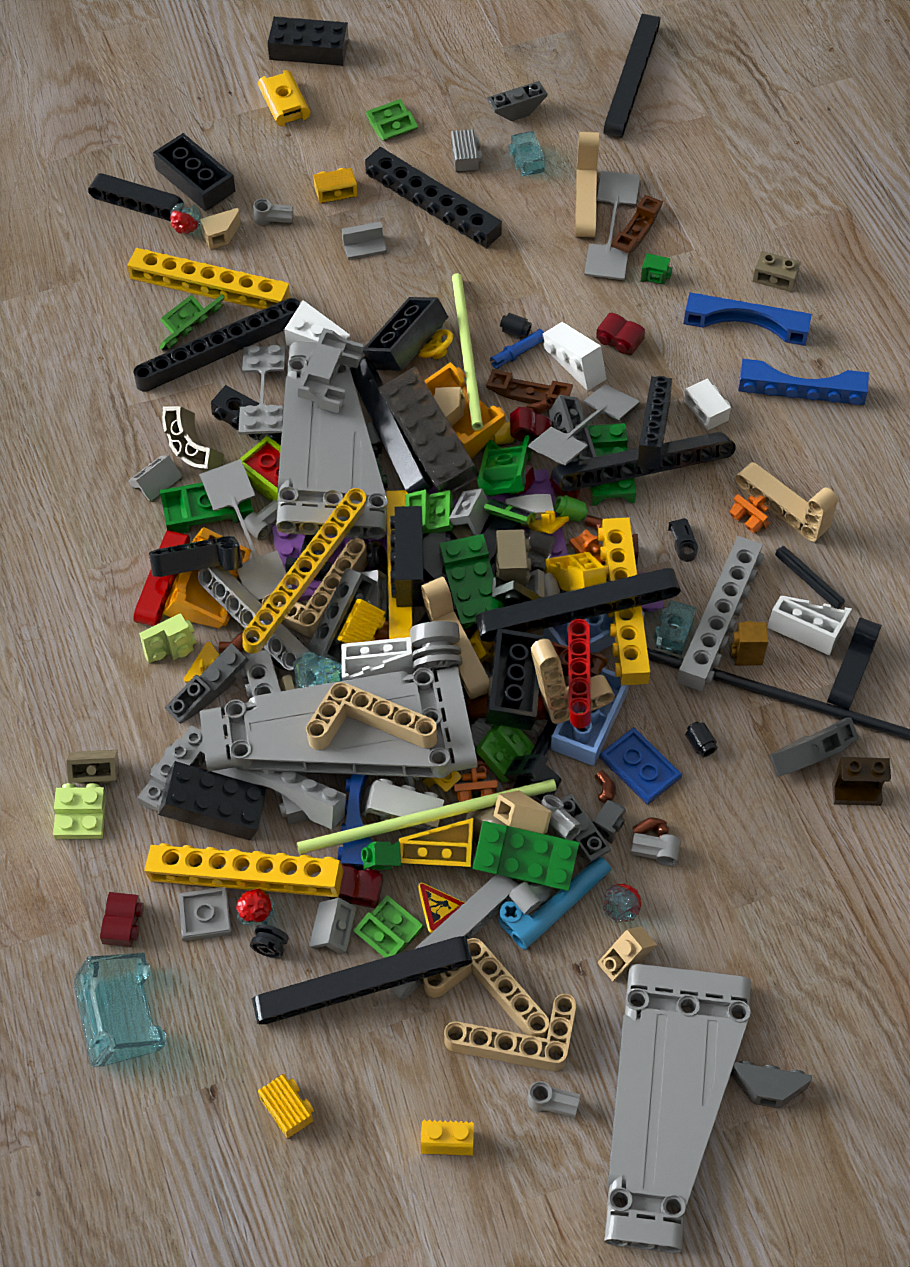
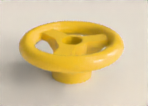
[417,329,453,359]

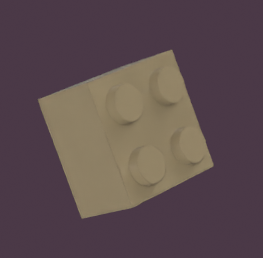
[495,530,531,587]

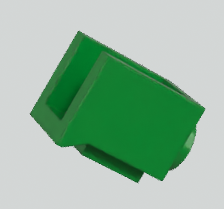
[640,253,673,284]
[361,841,401,870]

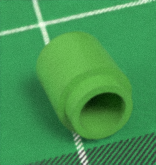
[554,495,588,523]

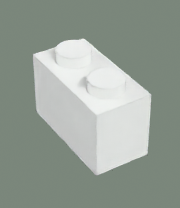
[684,379,731,431]

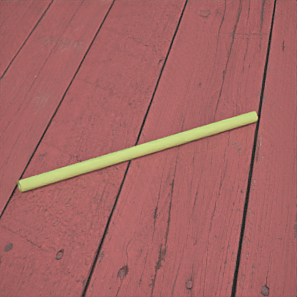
[452,273,483,431]
[297,779,556,854]

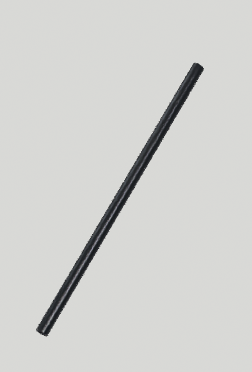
[647,648,910,741]

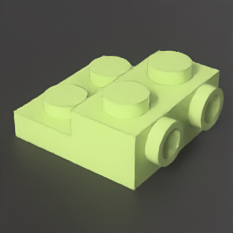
[139,613,197,663]
[53,783,106,839]

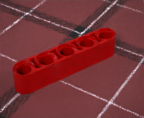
[133,530,190,626]
[568,619,591,728]

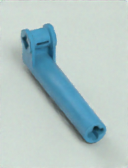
[498,857,611,950]

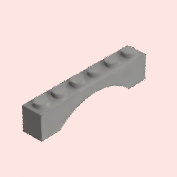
[212,754,346,829]

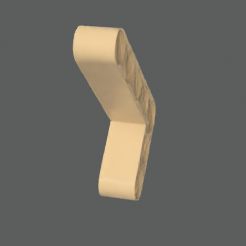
[575,132,599,238]
[735,462,838,542]
[262,538,369,638]
[421,576,489,700]
[531,639,615,724]
[306,682,438,750]
[424,938,549,1039]
[444,994,576,1071]

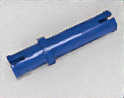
[490,329,544,369]

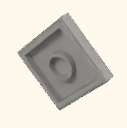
[178,887,232,941]

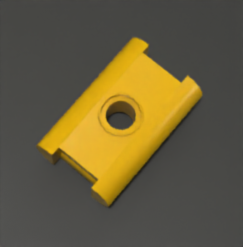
[258,70,311,126]

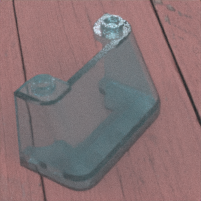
[74,953,166,1067]

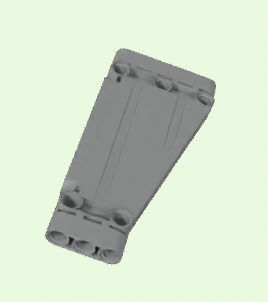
[276,341,388,539]
[200,667,478,778]
[604,964,751,1253]

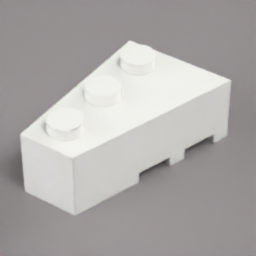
[284,300,350,346]
[543,322,607,391]
[767,596,852,655]
[342,637,415,681]
[360,779,444,830]

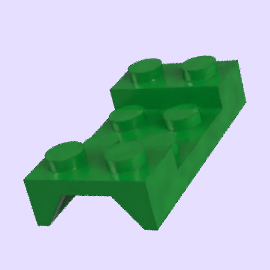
[587,423,636,506]
[477,435,533,496]
[159,482,253,533]
[439,534,503,631]
[472,821,580,891]

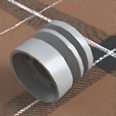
[410,621,463,671]

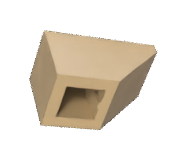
[200,208,241,250]
[429,387,466,436]
[493,790,552,834]
[597,926,657,981]

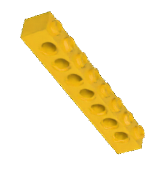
[127,248,290,310]
[598,517,650,686]
[144,843,343,897]

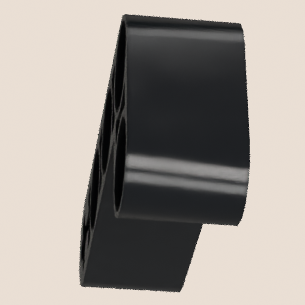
[149,536,243,577]
[827,617,882,710]

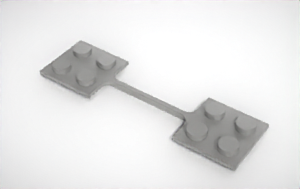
[584,171,640,280]
[238,345,285,434]
[528,384,640,465]
[199,459,293,601]

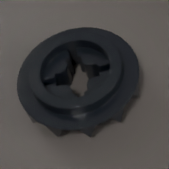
[366,541,388,574]

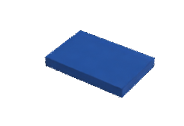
[599,727,682,805]

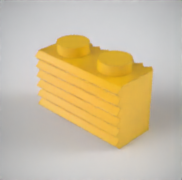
[313,168,358,203]
[337,598,386,644]
[258,1074,314,1139]
[421,1119,474,1156]

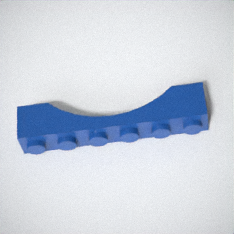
[683,292,812,346]
[738,359,869,405]
[338,774,373,870]

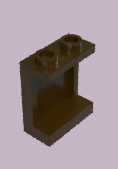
[832,757,891,806]

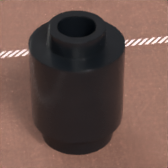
[500,313,532,339]
[685,722,718,758]

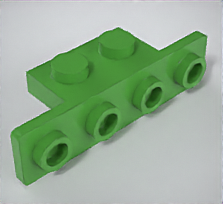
[159,294,225,350]

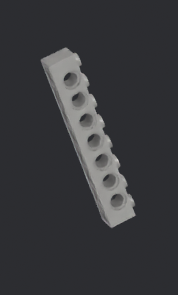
[677,536,764,692]
[240,650,309,825]

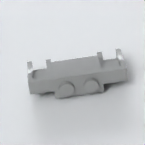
[298,328,364,414]
[137,725,205,821]

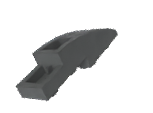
[165,643,249,724]
[769,718,859,776]

